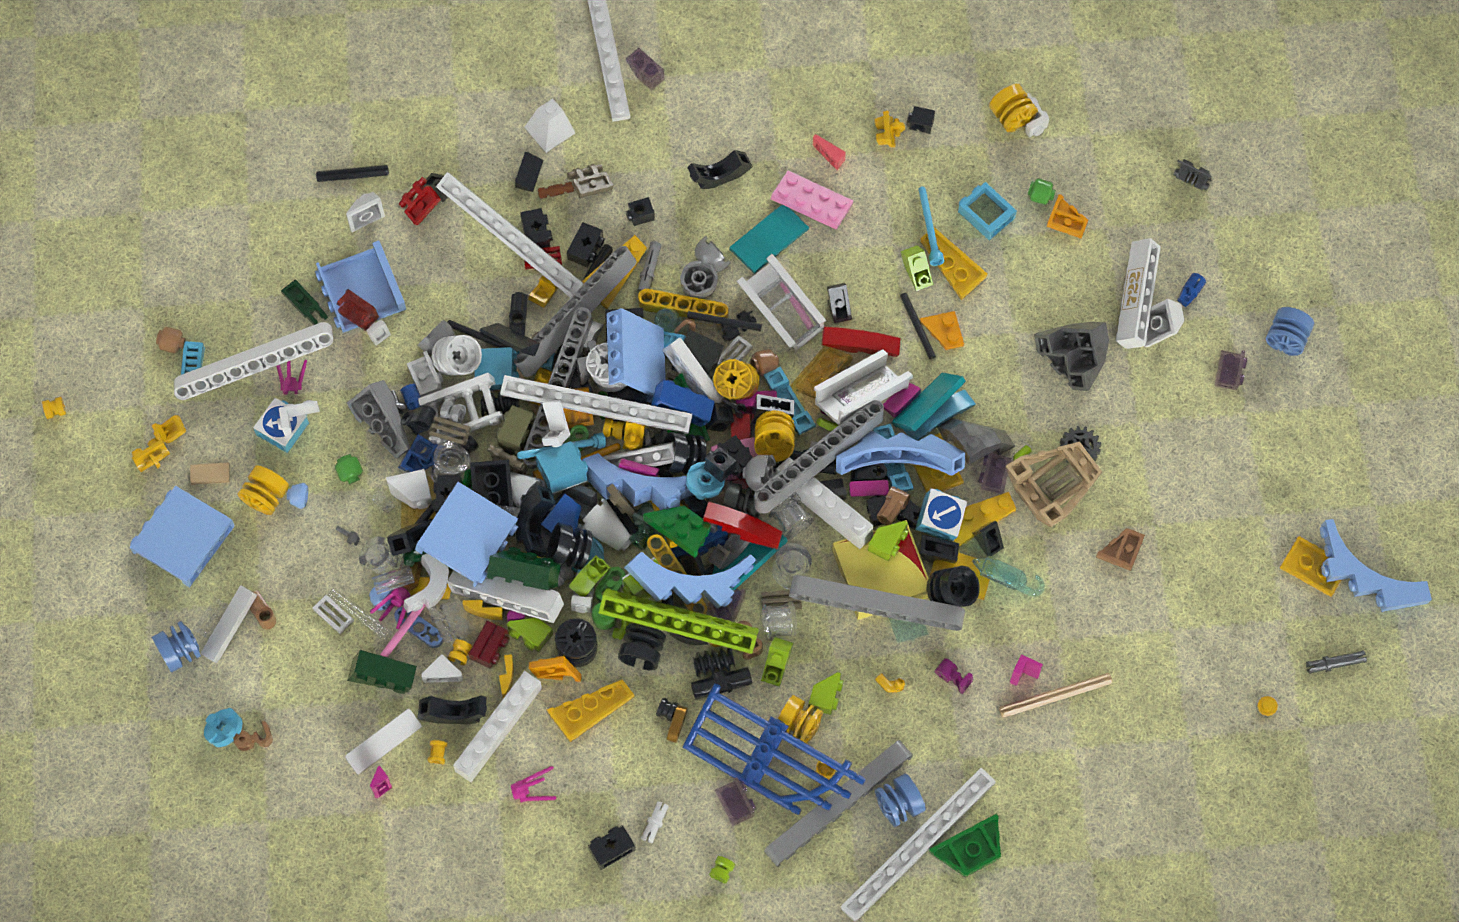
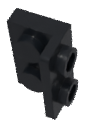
[717,435,753,480]

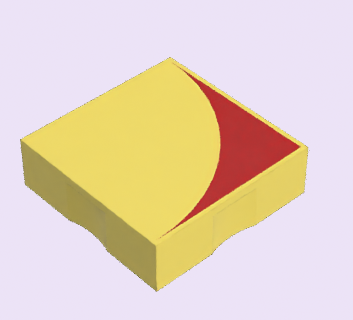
[832,520,929,620]

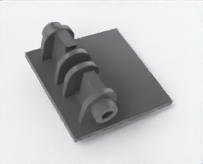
[1173,159,1212,191]

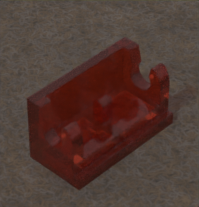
[337,289,379,331]

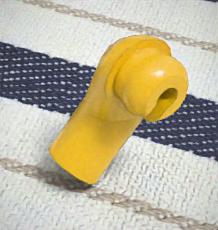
[875,673,905,692]

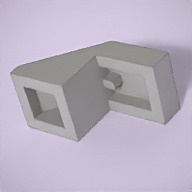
[577,340,596,385]

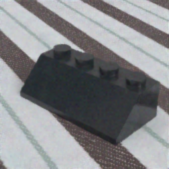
[470,460,516,538]

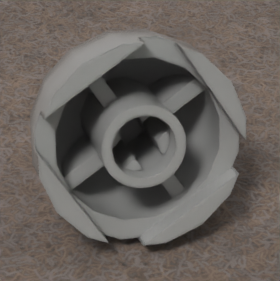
[695,236,730,272]
[680,261,718,299]
[418,320,455,356]
[743,455,777,491]

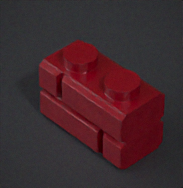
[468,621,510,669]

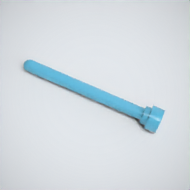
[919,186,944,266]
[517,433,606,459]

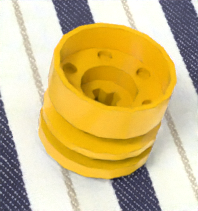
[989,84,1038,132]
[713,359,759,401]
[754,410,795,462]
[237,465,289,515]
[778,695,823,744]

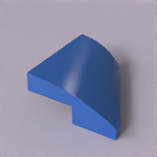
[398,434,451,473]
[541,494,582,533]

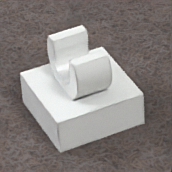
[366,319,391,346]

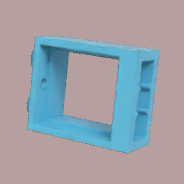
[958,182,1017,240]

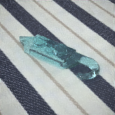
[972,556,1045,597]

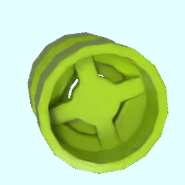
[709,856,735,884]

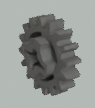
[1060,426,1101,463]

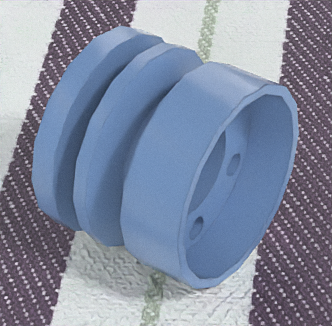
[1266,307,1315,356]
[152,621,201,673]
[875,773,926,827]

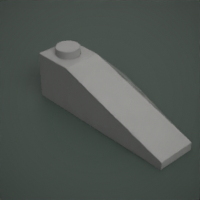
[347,380,410,458]

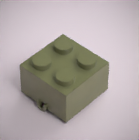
[496,405,535,460]

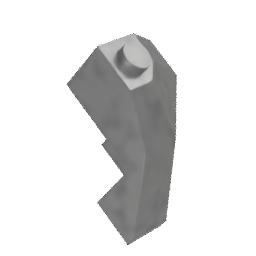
[1034,322,1109,391]
[937,418,1015,465]

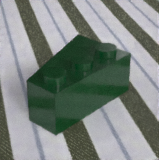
[487,547,561,590]
[347,650,417,694]

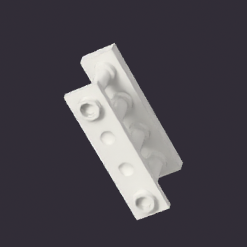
[418,373,504,445]

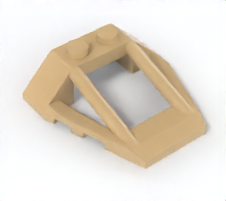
[1005,442,1102,527]

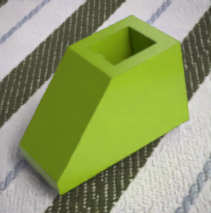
[900,245,933,291]
[868,521,909,561]
[568,555,611,597]
[507,618,553,652]
[761,637,793,687]
[808,672,844,715]

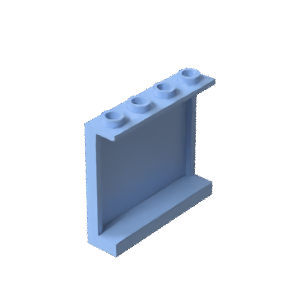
[315,241,406,333]
[607,308,666,403]
[415,482,518,587]
[130,486,235,588]

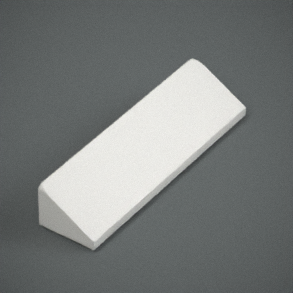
[663,338,723,403]
[603,441,675,467]
[200,585,257,663]
[345,709,422,774]

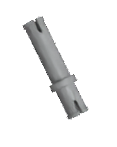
[637,241,662,293]

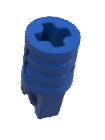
[1177,273,1206,307]
[400,384,421,410]

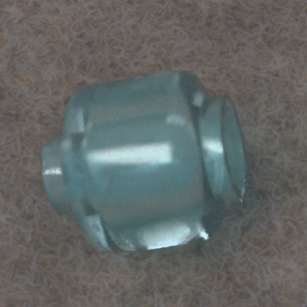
[654,308,680,332]

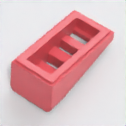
[813,134,846,170]

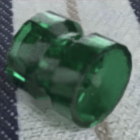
[629,523,655,550]

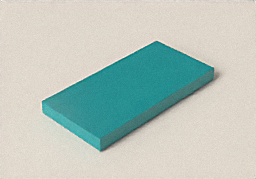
[729,205,809,274]
[891,372,966,432]
[712,535,788,591]

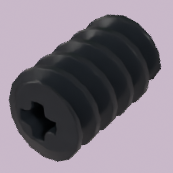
[481,392,520,417]
[693,647,735,677]

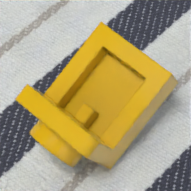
[152,415,186,443]

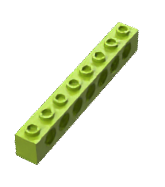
[599,588,759,654]

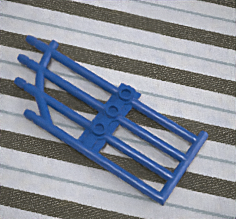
[682,683,866,815]

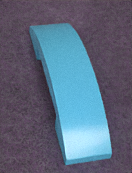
[764,367,816,435]
[903,390,976,441]
[873,424,914,492]

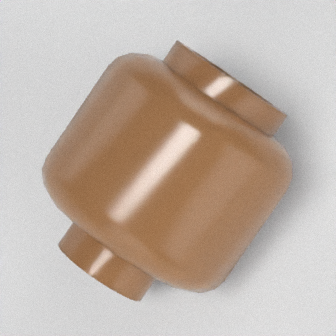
[156,327,186,354]
[750,349,779,376]

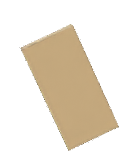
[190,462,230,485]

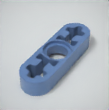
[394,607,443,648]

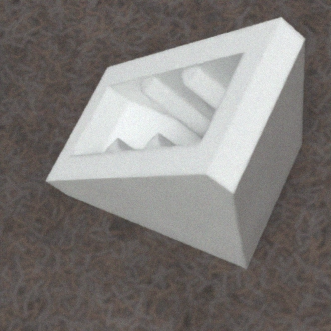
[422,654,463,683]

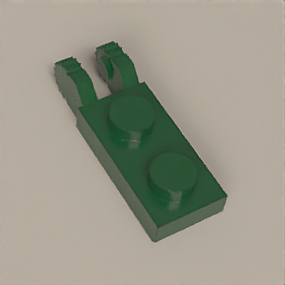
[281,279,328,325]

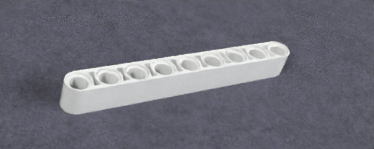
[174,322,334,400]

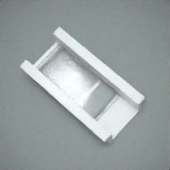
[737,254,826,351]
[814,349,913,425]

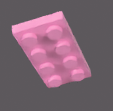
[771,171,853,230]

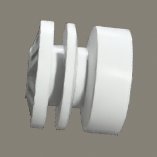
[432,335,482,376]
[586,343,627,392]

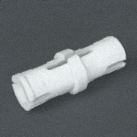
[641,802,669,844]

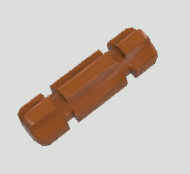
[538,181,574,199]

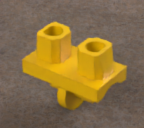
[875,110,905,147]
[623,421,645,450]
[132,438,170,472]

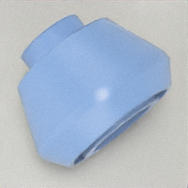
[287,483,309,509]
[369,585,393,611]

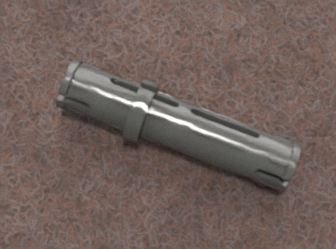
[1306,650,1367,674]

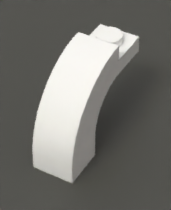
[403,553,449,613]

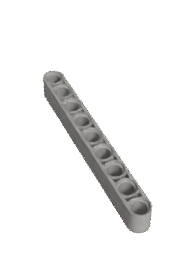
[514,246,637,377]
[523,307,593,469]
[754,400,884,514]
[789,575,965,631]
[764,740,913,867]

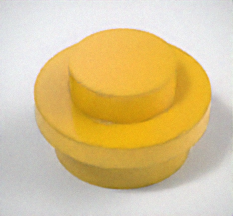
[1257,696,1278,716]

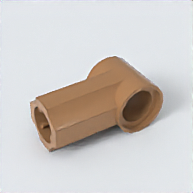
[877,486,911,526]
[250,590,276,630]

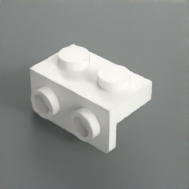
[407,351,444,397]

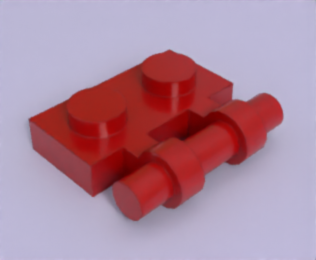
[399,177,441,225]

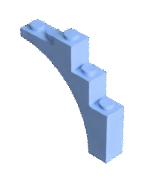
[836,431,965,476]
[582,453,709,510]
[1320,519,1432,612]
[624,552,756,608]

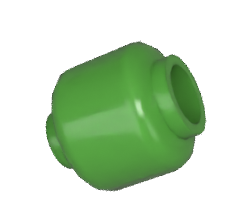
[1028,178,1056,205]
[335,454,363,484]
[591,602,617,630]

